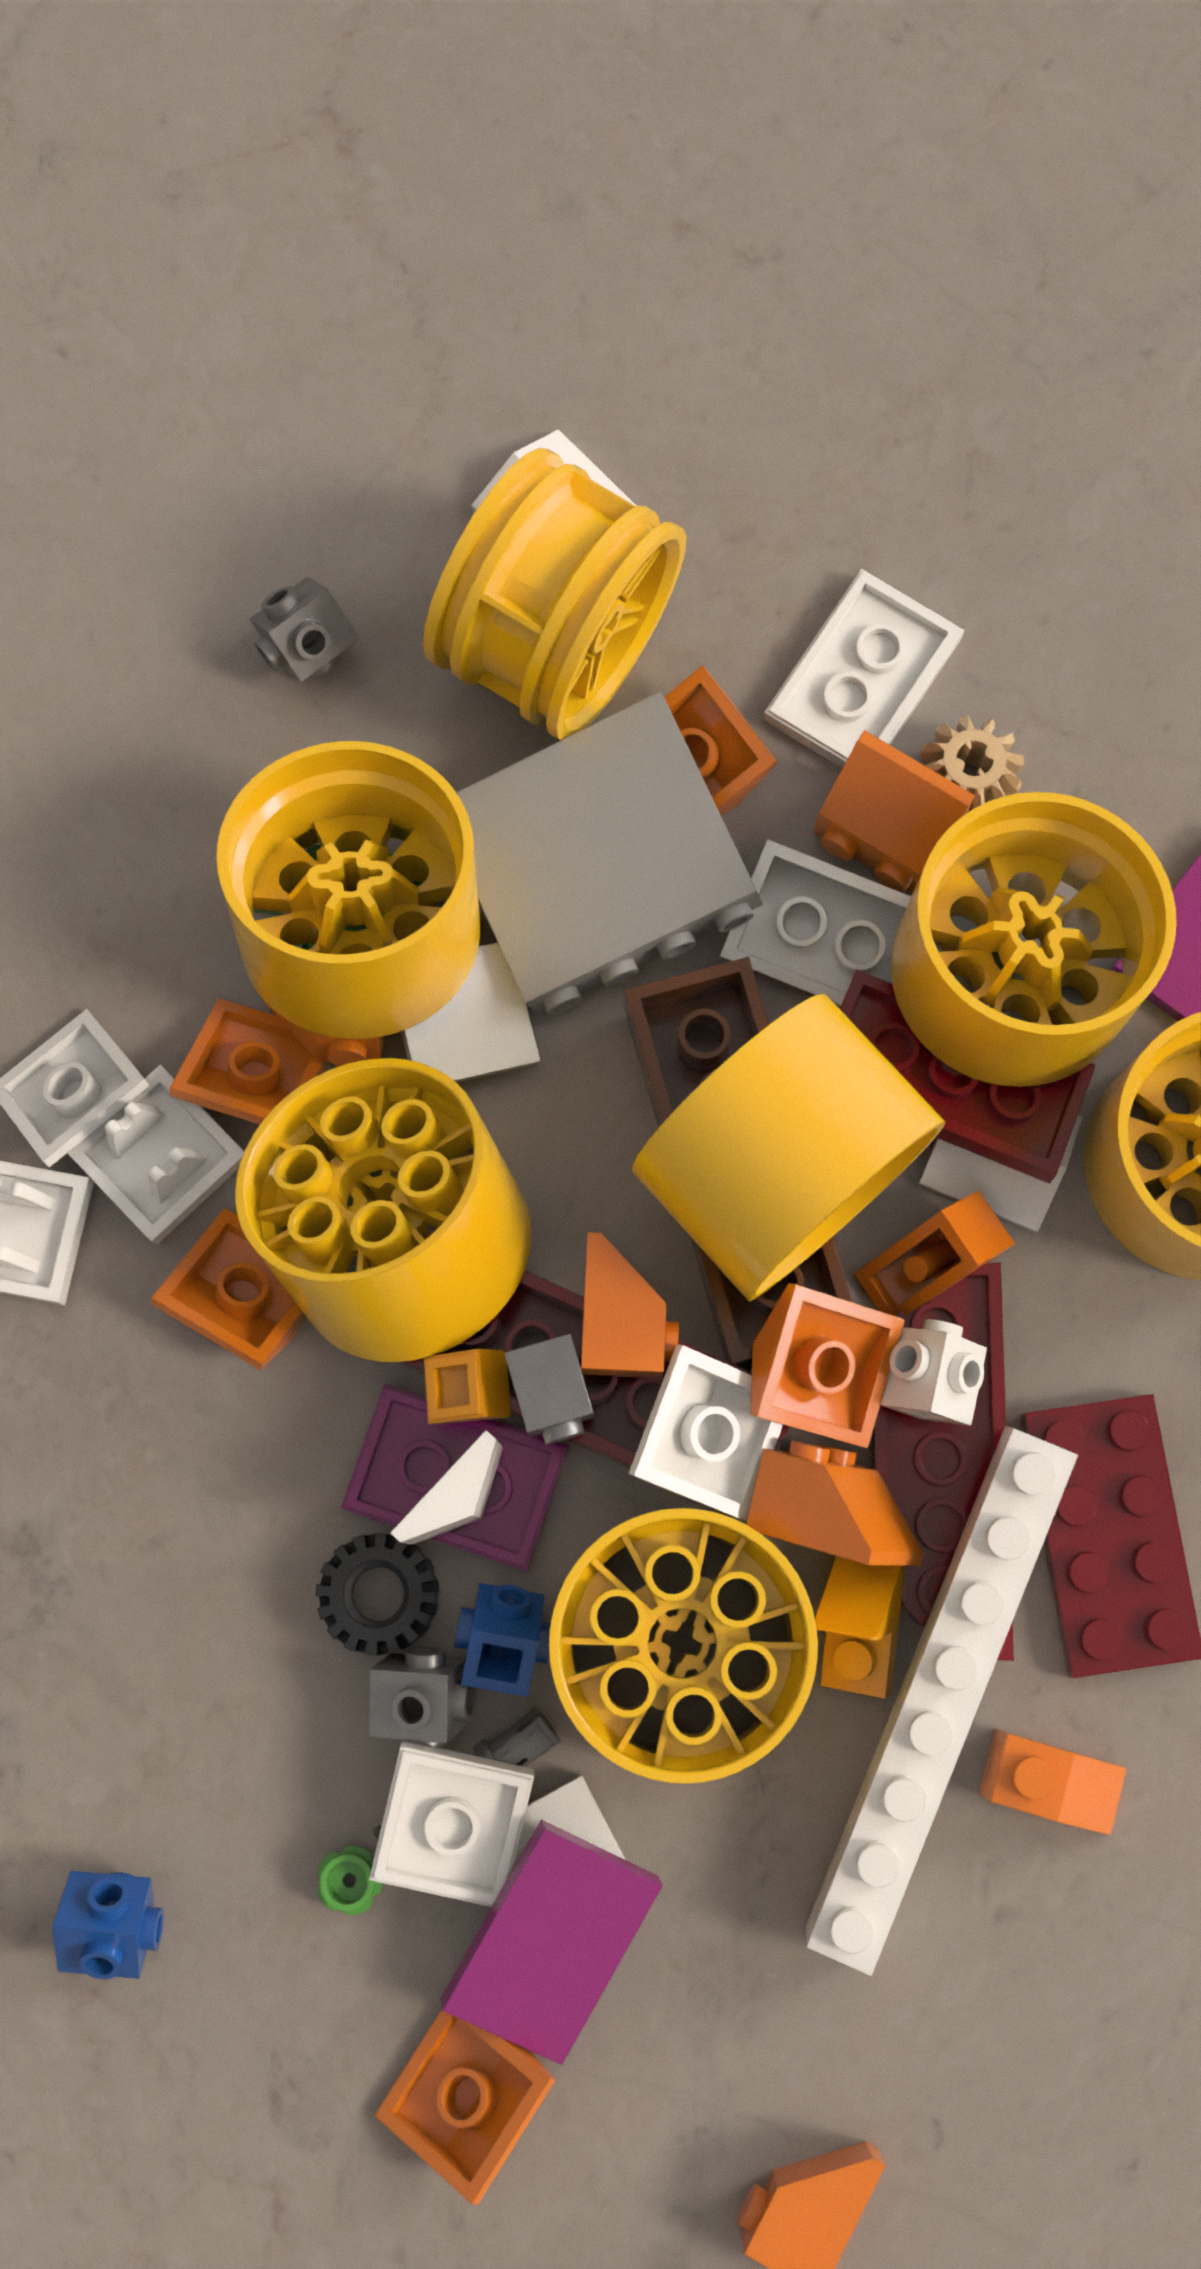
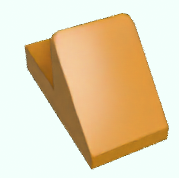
[815,1556,905,1699]

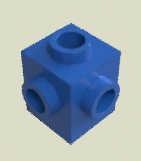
[454,1583,551,1697]
[52,1871,164,1979]

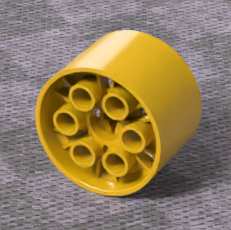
[216,741,480,1039]
[891,792,1176,1087]
[632,994,946,1301]
[1084,1012,1201,1280]
[235,1058,532,1362]
[549,1508,818,1784]

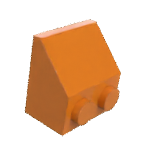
[813,730,975,894]
[746,1440,923,1566]

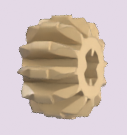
[919,714,1024,812]

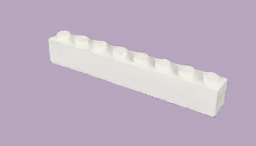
[806,1425,1078,1976]

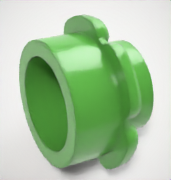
[317,1845,383,1915]

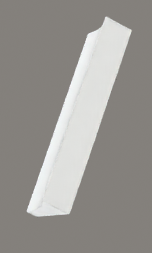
[720,839,1086,1025]

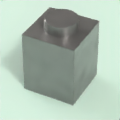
[505,1334,594,1444]

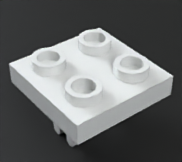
[68,1064,244,1246]
[0,1161,94,1306]

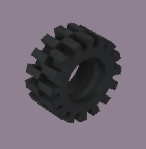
[316,1533,440,1656]

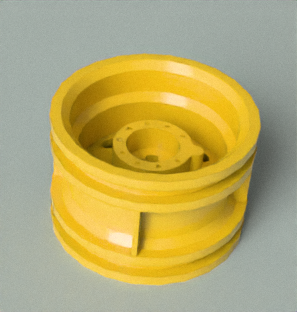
[423,448,687,741]

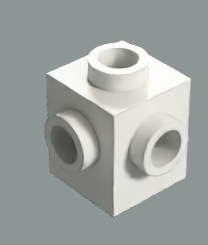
[880,1319,987,1426]

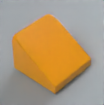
[424,1349,511,1424]

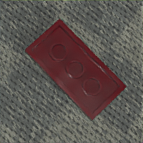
[840,969,1096,1184]
[1020,1394,1201,1678]

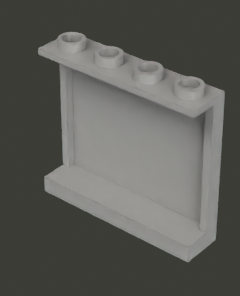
[456,691,763,1015]

